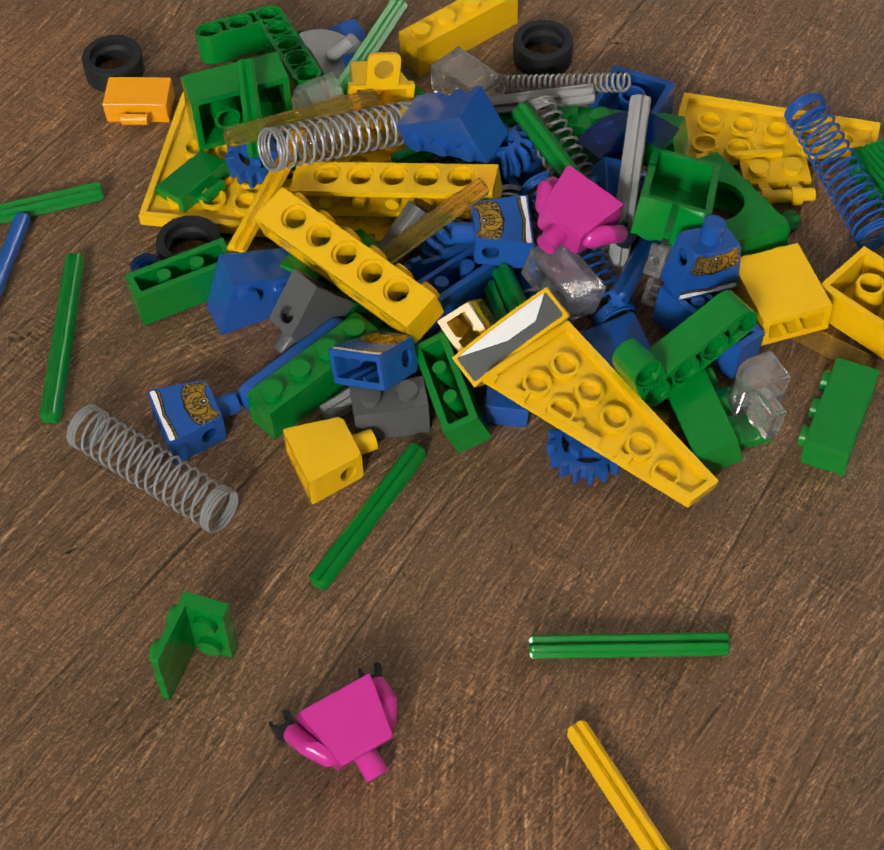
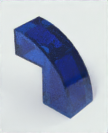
[577,111,680,160]

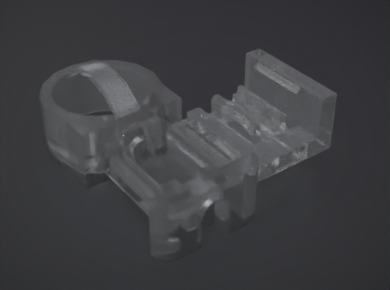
[640,242,673,308]

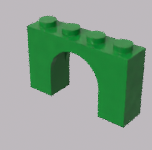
[698,152,790,257]

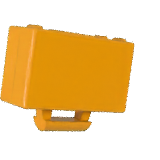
[102,77,175,125]

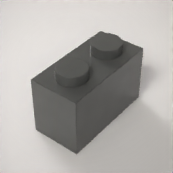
[349,376,430,440]

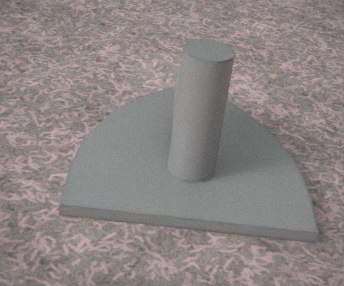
[299,29,361,89]

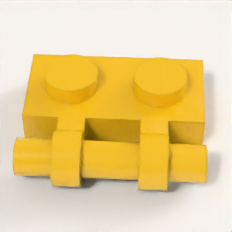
[738,155,816,206]

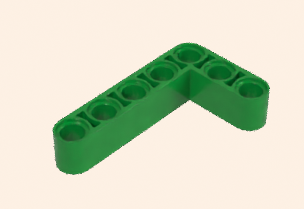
[194,5,325,109]

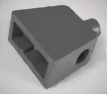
[270,269,355,354]

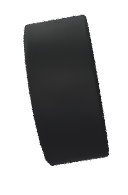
[513,20,573,78]
[81,35,145,93]
[156,216,221,261]

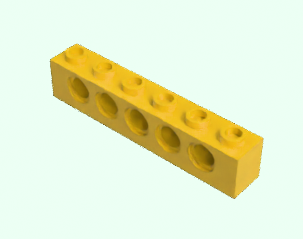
[289,161,503,219]
[254,187,444,344]

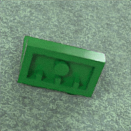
[149,591,239,700]

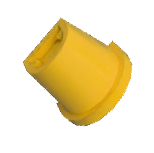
[347,52,415,129]

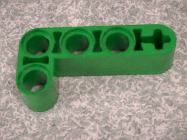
[612,290,757,408]

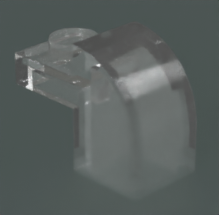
[727,351,791,440]

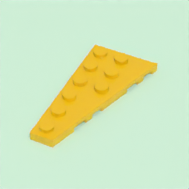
[678,92,881,165]
[482,320,719,508]

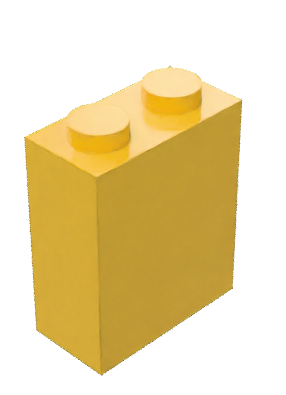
[731,243,833,346]

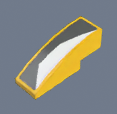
[452,287,570,387]

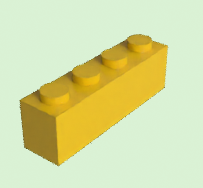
[399,0,518,77]

